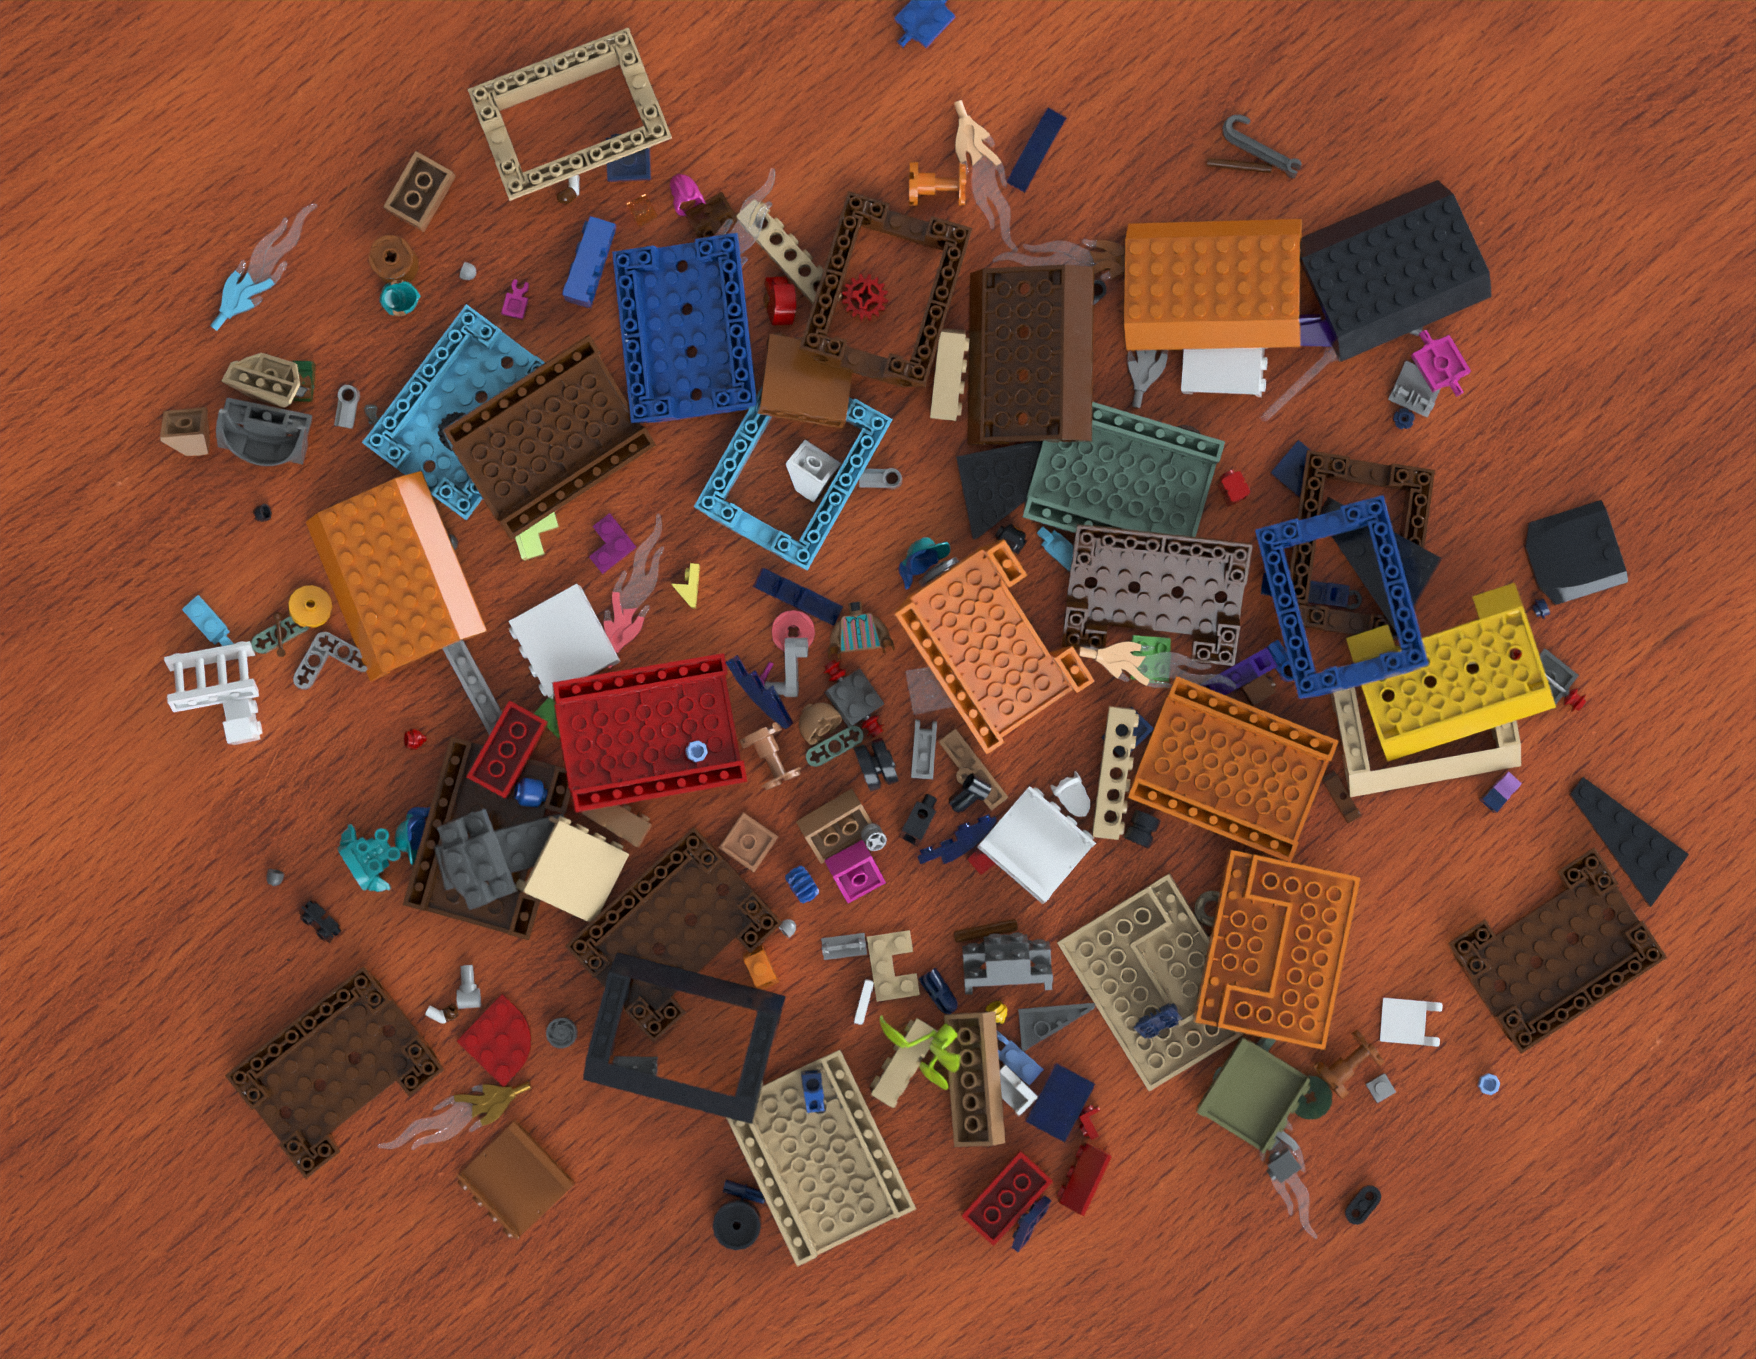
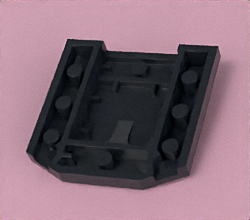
[1524,500,1628,605]

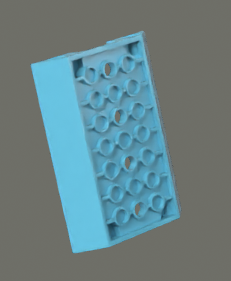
[362,304,545,520]

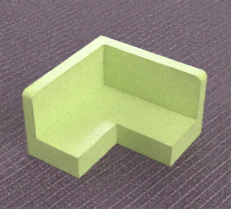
[515,512,559,561]

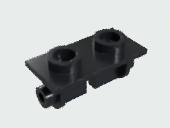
[299,900,342,944]

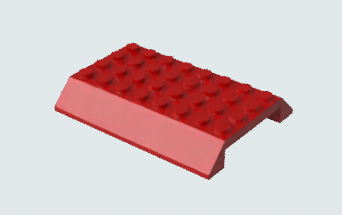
[552,653,747,813]

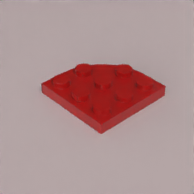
[456,994,531,1087]

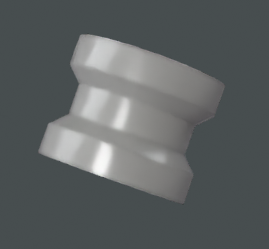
[861,823,887,851]

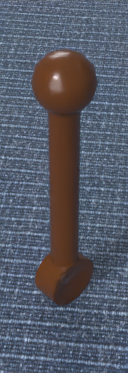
[273,612,286,657]

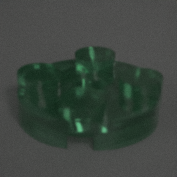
[1294,1075,1332,1120]

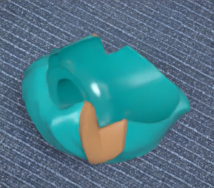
[379,280,421,316]

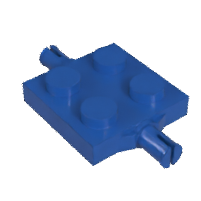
[894,0,955,48]

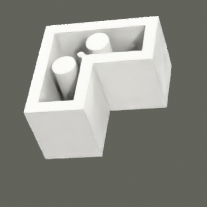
[223,698,263,745]

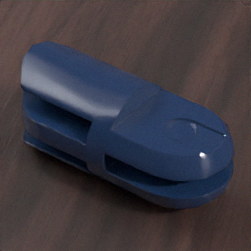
[918,968,958,1015]

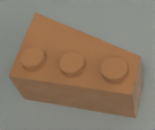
[582,804,652,847]

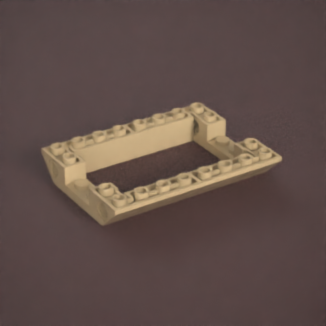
[468,27,672,201]
[1330,662,1521,797]

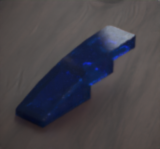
[753,567,843,626]
[726,655,793,729]

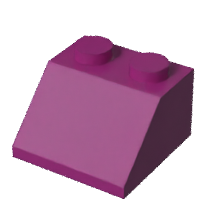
[824,840,886,903]

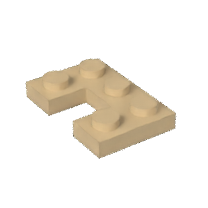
[867,930,920,1002]

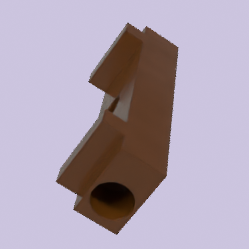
[1322,771,1361,823]

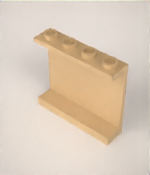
[516,816,629,922]

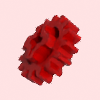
[842,274,888,321]

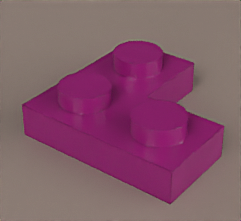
[589,513,637,574]

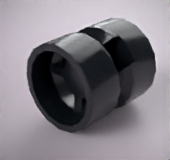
[1123,809,1161,848]

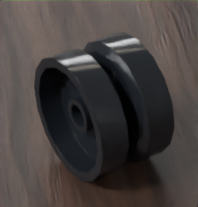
[854,737,899,792]
[712,1199,762,1251]

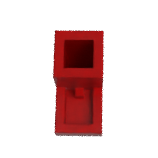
[764,276,796,325]

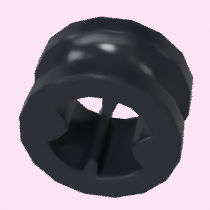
[1341,590,1362,610]

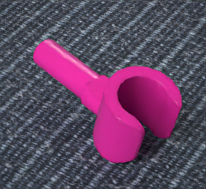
[752,662,774,691]

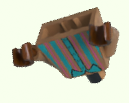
[828,602,895,659]

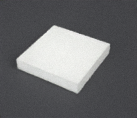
[854,979,874,1024]

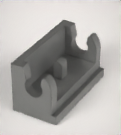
[613,1056,658,1076]

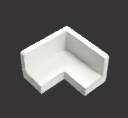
[1000,1064,1037,1116]

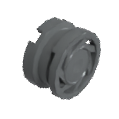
[546,1017,578,1048]

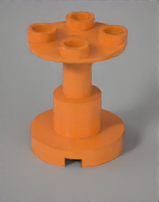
[909,162,966,206]

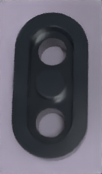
[1344,1185,1381,1225]

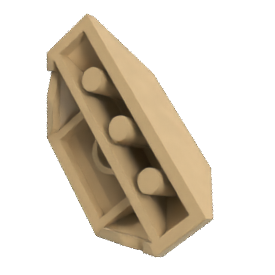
[222,353,300,408]

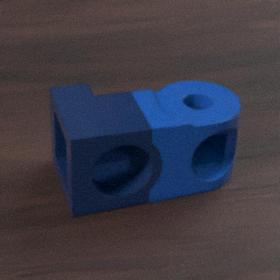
[801,1069,825,1113]

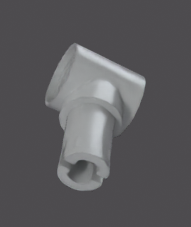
[457,965,481,1009]

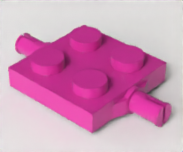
[1411,330,1471,397]

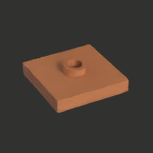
[718,812,779,872]

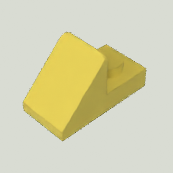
[671,563,700,609]

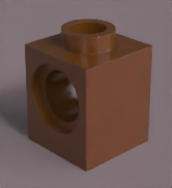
[1241,674,1276,706]

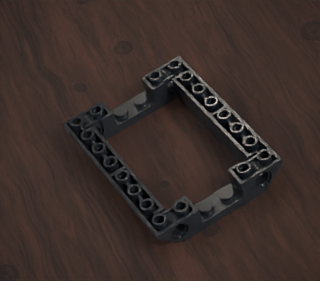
[583,952,786,1124]

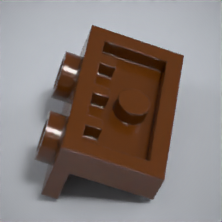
[684,192,738,239]

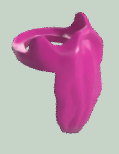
[670,174,705,216]

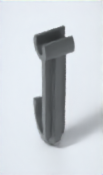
[1222,115,1302,178]

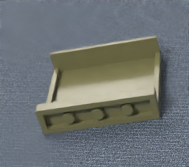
[1196,1036,1311,1154]

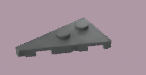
[1018,1003,1095,1051]

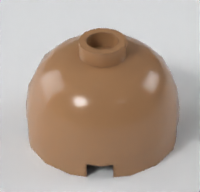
[798,702,842,745]

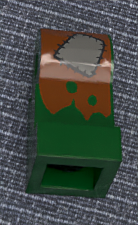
[293,361,315,402]

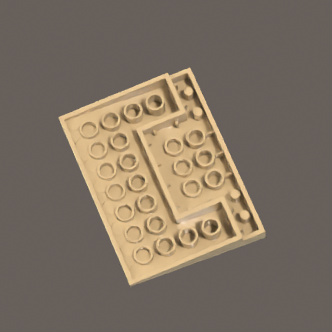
[1057,873,1244,1091]

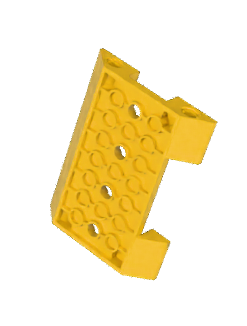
[1346,583,1556,761]

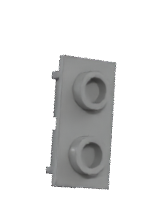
[821,933,867,960]

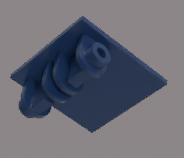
[1133,1003,1183,1039]

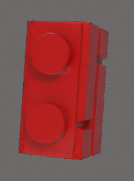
[1217,469,1251,506]

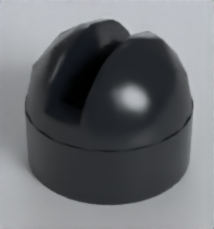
[253,504,272,522]

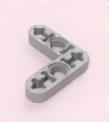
[293,632,367,690]

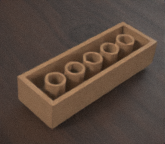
[944,1011,1005,1147]

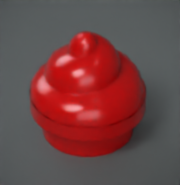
[404,729,427,750]

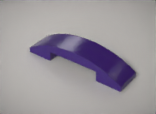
[1200,647,1278,695]

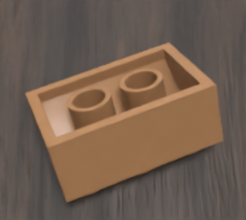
[796,788,872,864]

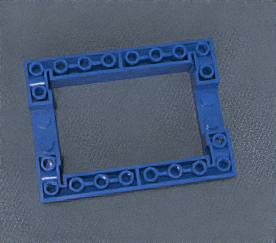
[1255,495,1429,699]

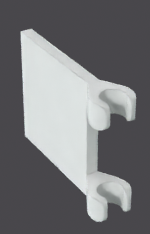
[1380,998,1443,1046]

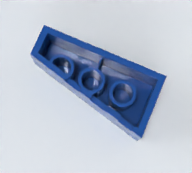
[562,216,617,309]

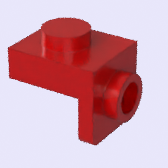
[1078,1104,1101,1140]

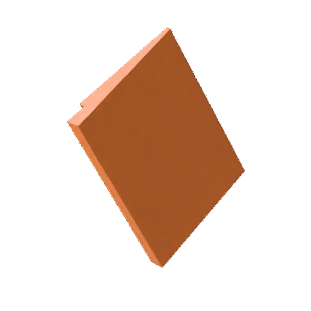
[1193,850,1360,1050]

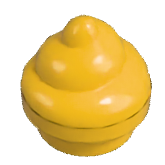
[986,1001,1007,1024]

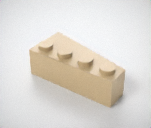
[930,328,970,421]

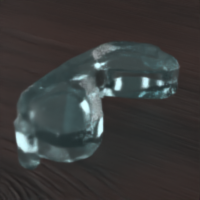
[364,404,380,426]

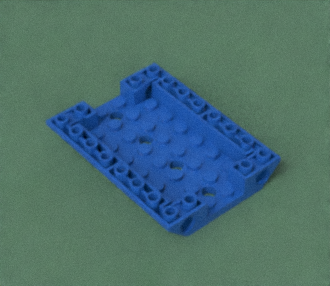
[612,233,757,423]

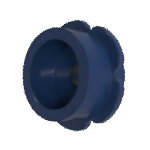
[1393,408,1415,429]
[1532,599,1550,619]

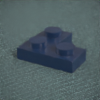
[1011,1195,1052,1252]

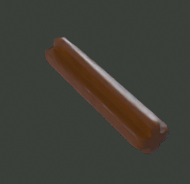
[954,919,1018,943]

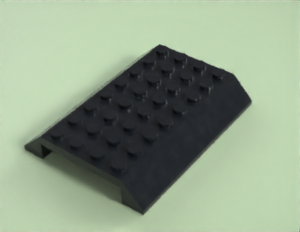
[1300,180,1492,362]

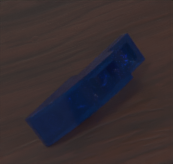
[917,814,997,865]

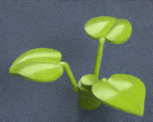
[880,1015,959,1090]

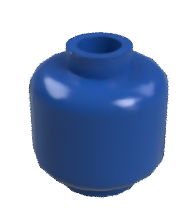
[514,778,547,808]

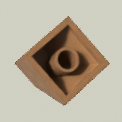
[160,407,210,456]

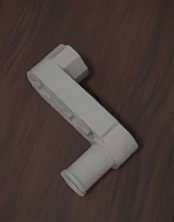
[765,638,808,697]

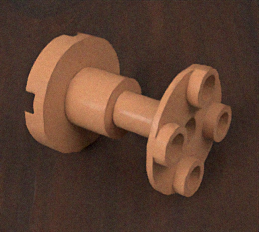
[740,722,801,790]

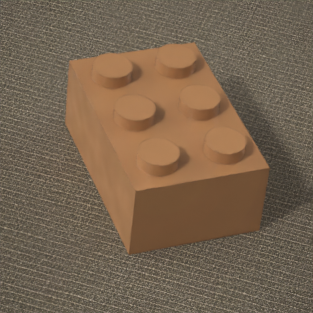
[383,151,456,232]

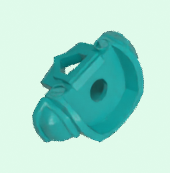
[337,824,401,892]

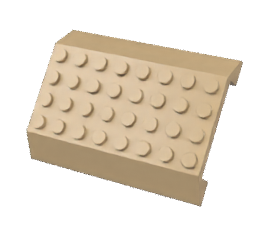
[727,1050,916,1267]

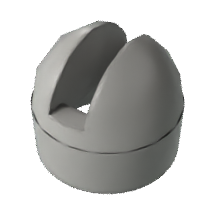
[459,262,476,280]
[778,919,796,938]

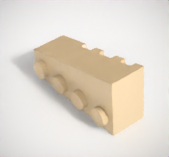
[870,1018,938,1109]

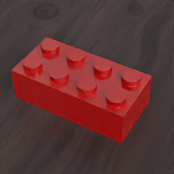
[467,701,549,799]
[961,1150,1053,1246]

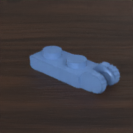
[996,1030,1044,1086]

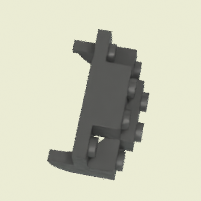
[216,398,313,466]
[437,809,517,910]
[962,932,1053,995]

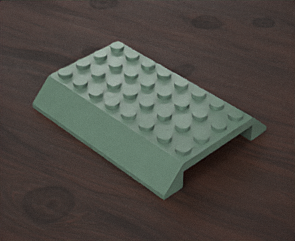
[1022,402,1225,537]

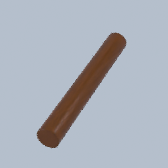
[1207,158,1272,173]

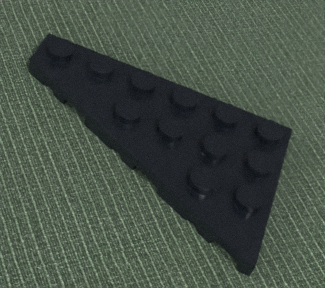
[956,441,1042,540]
[1320,497,1442,630]

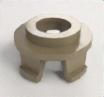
[1194,891,1220,927]

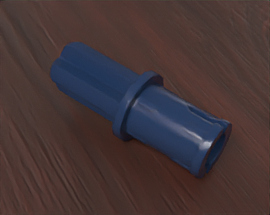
[723,1179,765,1204]

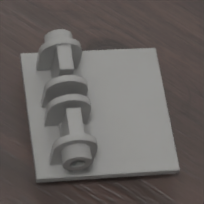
[1388,361,1440,418]

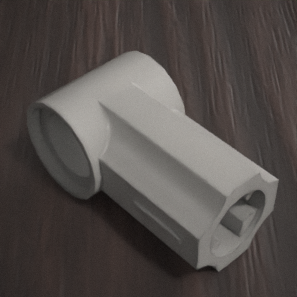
[334,385,360,429]
[859,468,902,490]

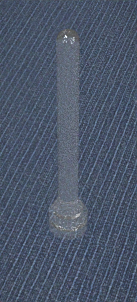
[1261,347,1338,422]

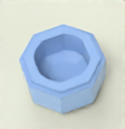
[685,740,708,762]
[1477,1073,1500,1095]

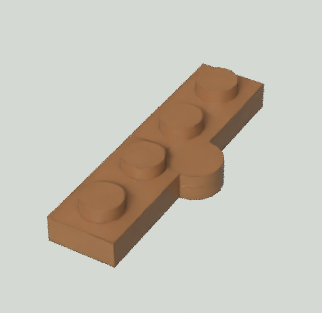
[939,729,1009,811]

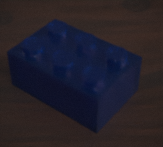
[1025,1062,1095,1142]

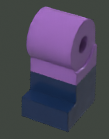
[1479,771,1522,813]

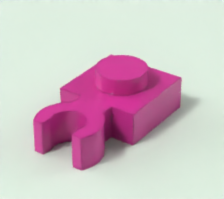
[501,279,529,320]

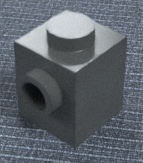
[1266,1148,1302,1183]

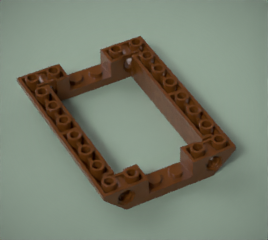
[799,191,973,387]
[1290,450,1435,641]

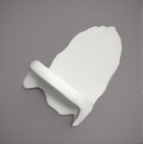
[1050,771,1090,817]

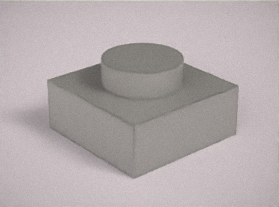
[1365,1073,1396,1103]

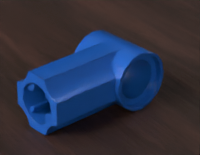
[1267,639,1294,682]

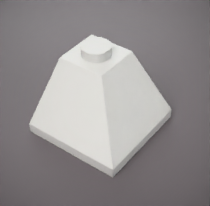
[786,440,841,502]

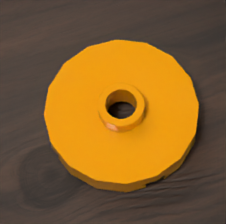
[288,585,332,628]

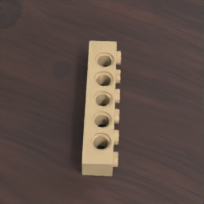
[736,199,842,304]
[1092,706,1139,840]

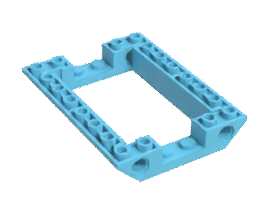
[694,387,893,571]

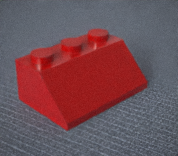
[1057,1142,1112,1216]

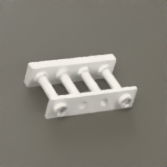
[164,641,259,712]

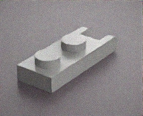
[911,719,937,780]

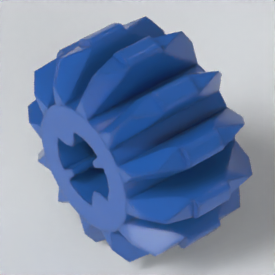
[785,866,819,904]

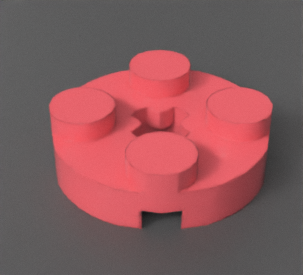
[772,610,815,652]

